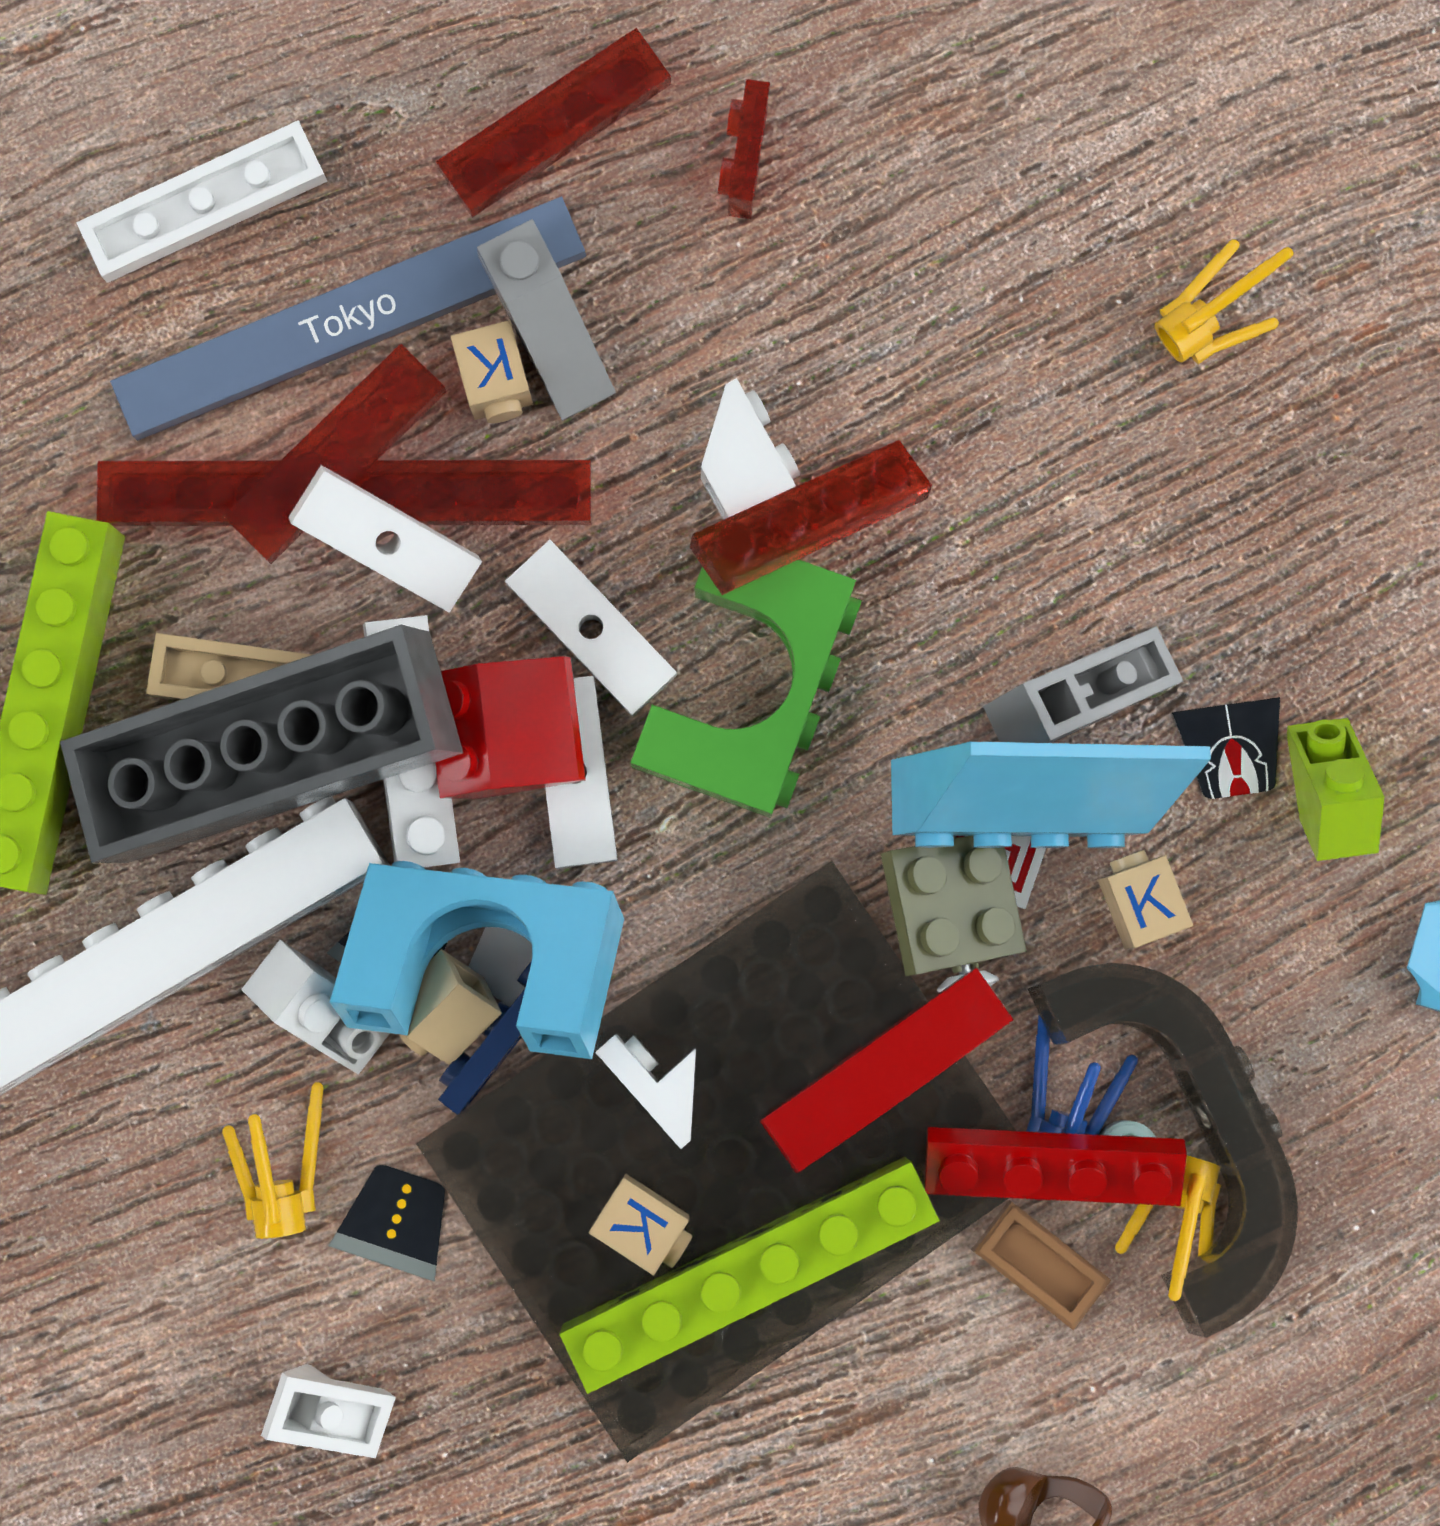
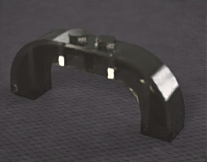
[1027,963,1298,1338]

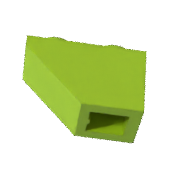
[1287,718,1385,861]

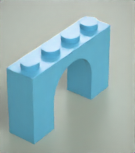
[330,861,624,1059]

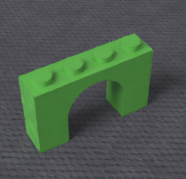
[630,530,862,818]

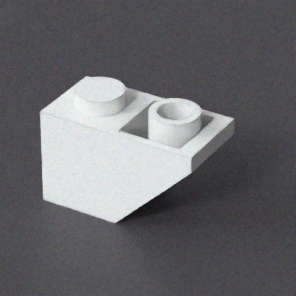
[701,378,800,532]
[241,940,390,1075]

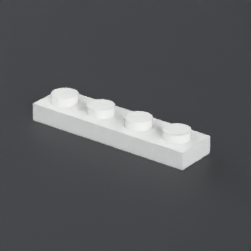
[76,120,328,283]
[363,615,460,867]

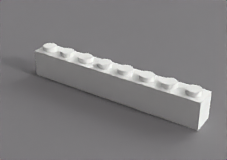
[0,796,390,1096]

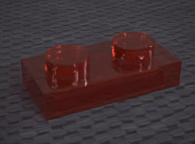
[718,79,770,219]

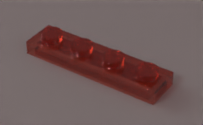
[436,28,671,218]
[223,344,447,564]
[689,440,932,595]

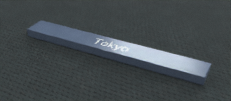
[110,196,586,441]

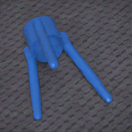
[1026,1010,1138,1135]

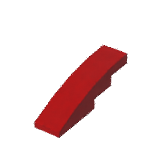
[759,968,1014,1173]

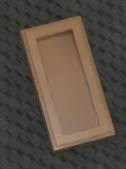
[971,1200,1111,1330]

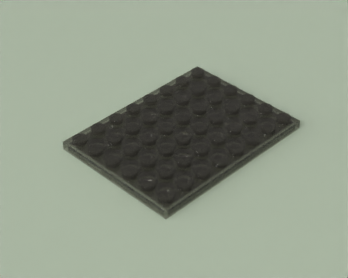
[416,861,1016,1463]

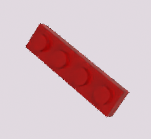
[924,1127,1187,1206]

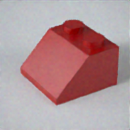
[435,656,586,799]

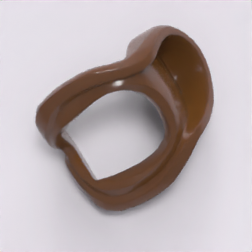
[978,1467,1112,1526]

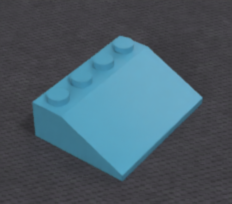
[891,742,1211,848]

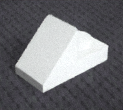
[595,1034,696,1149]
[261,1364,396,1458]

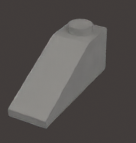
[477,219,616,421]
[983,626,1183,743]

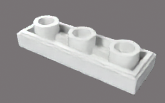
[288,465,482,613]
[505,539,677,717]
[545,675,618,869]

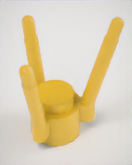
[1155,239,1293,365]
[222,1082,324,1239]
[1115,1155,1221,1301]

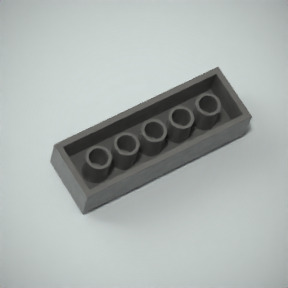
[60,624,463,863]

